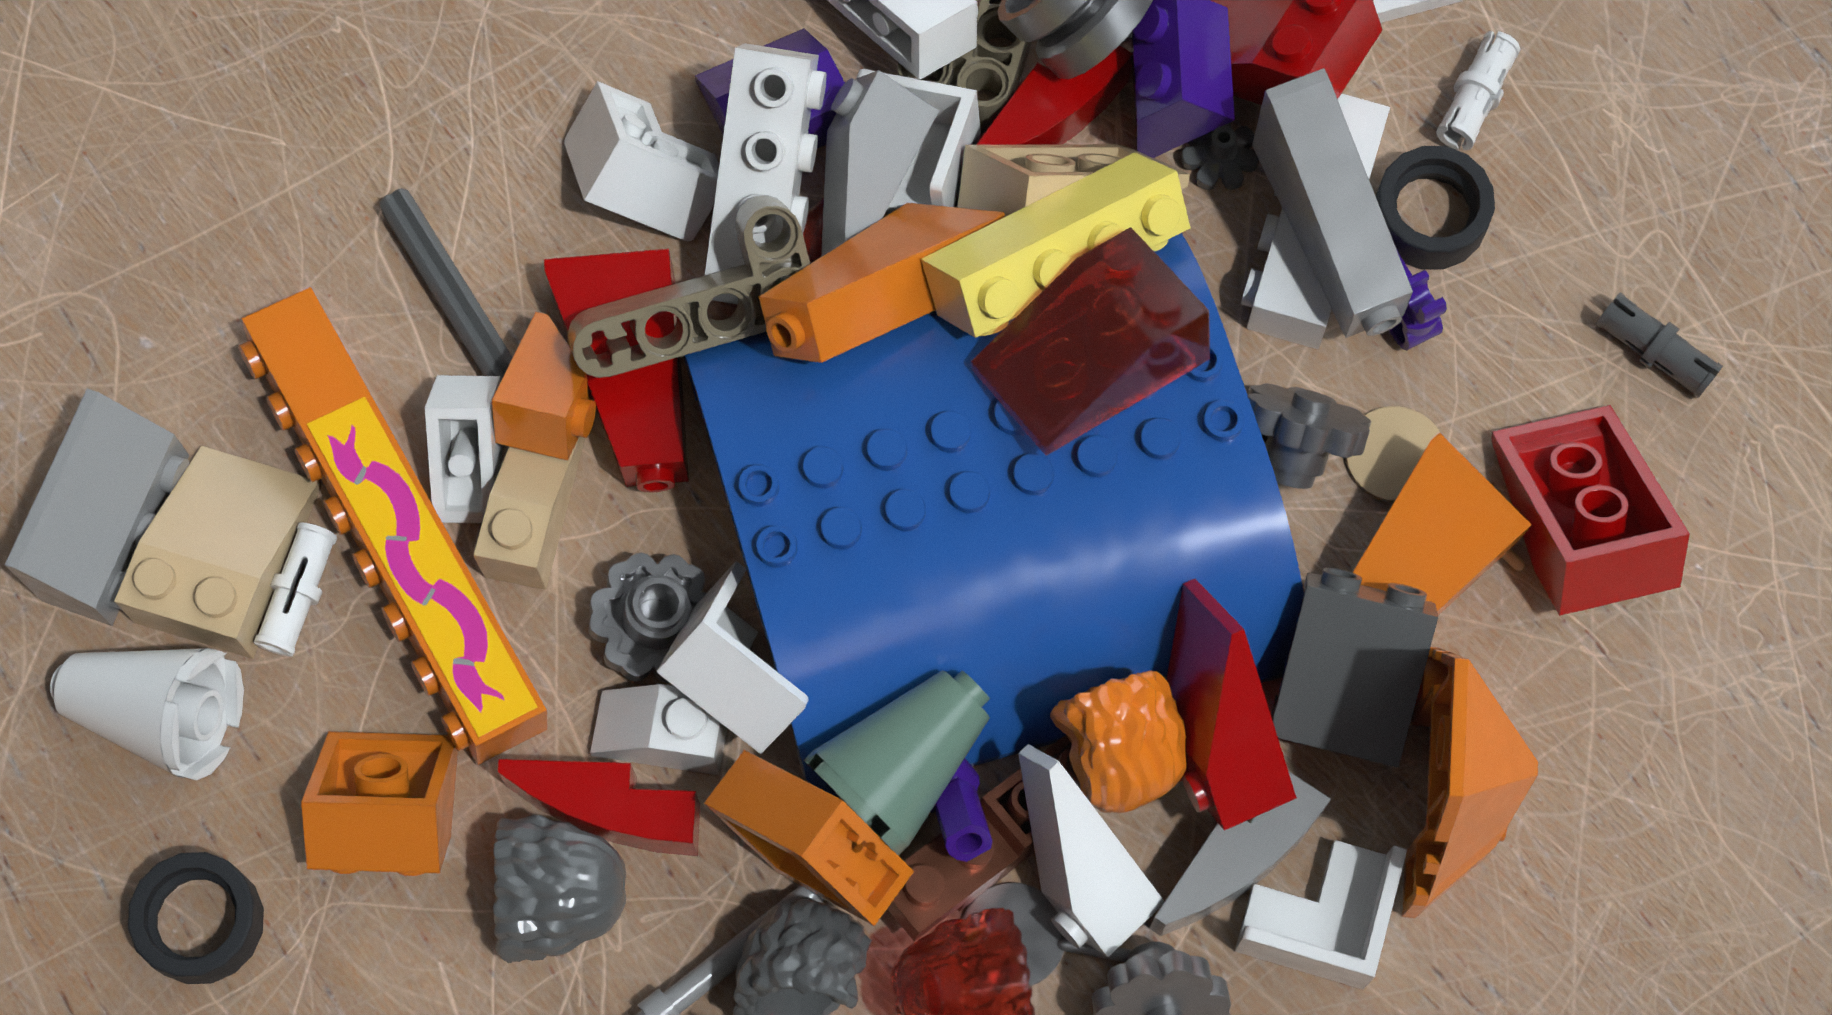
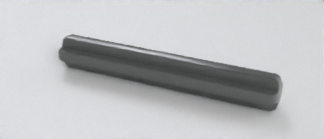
[380,188,513,382]

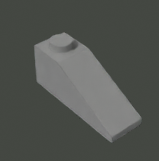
[821,70,939,257]

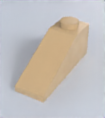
[474,437,585,590]

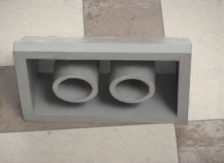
[5,388,190,626]

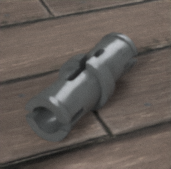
[1596,292,1723,398]

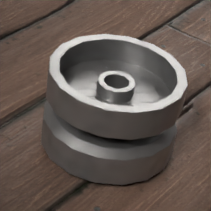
[998,0,1153,80]

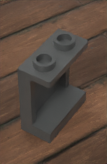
[1271,568,1438,768]

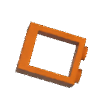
[704,750,914,926]

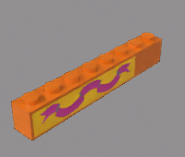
[238,287,547,765]

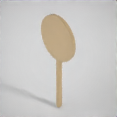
[1346,406,1525,571]

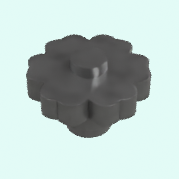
[1248,383,1371,489]
[589,552,706,683]
[1092,942,1231,1015]

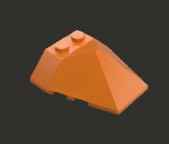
[1402,647,1538,918]

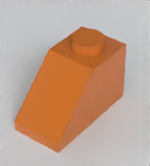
[492,312,596,460]

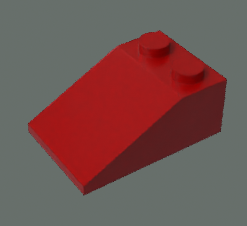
[1211,0,1383,105]
[1491,405,1690,616]
[1166,579,1297,831]

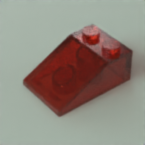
[971,227,1210,456]

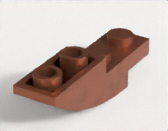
[887,735,1081,942]

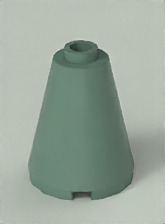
[804,670,990,856]

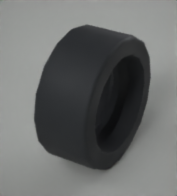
[1376,146,1495,270]
[128,852,264,984]

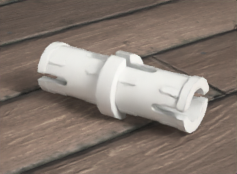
[1436,31,1521,151]
[254,522,337,657]

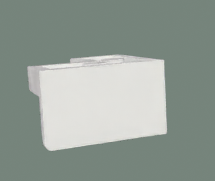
[856,69,981,215]
[564,81,719,241]
[657,561,808,754]
[1235,840,1407,989]

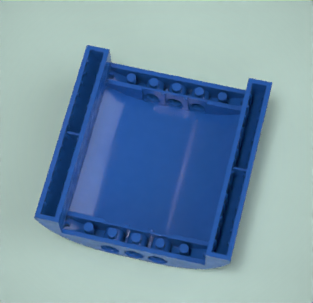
[683,233,1304,800]

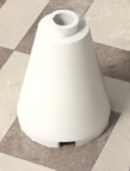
[50,648,244,780]

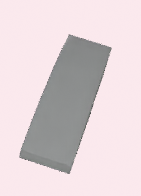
[1150,772,1331,936]

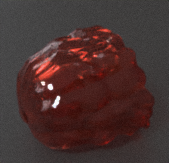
[890,908,1035,1015]

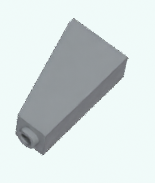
[1252,68,1413,338]

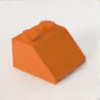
[301,731,458,876]

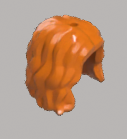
[1050,670,1186,814]

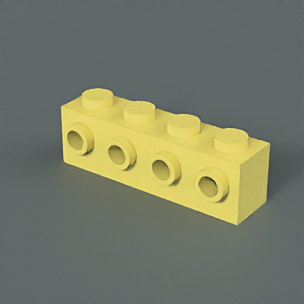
[921,152,1191,338]

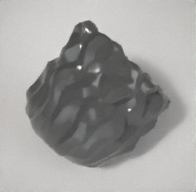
[493,815,626,963]
[733,899,872,1015]

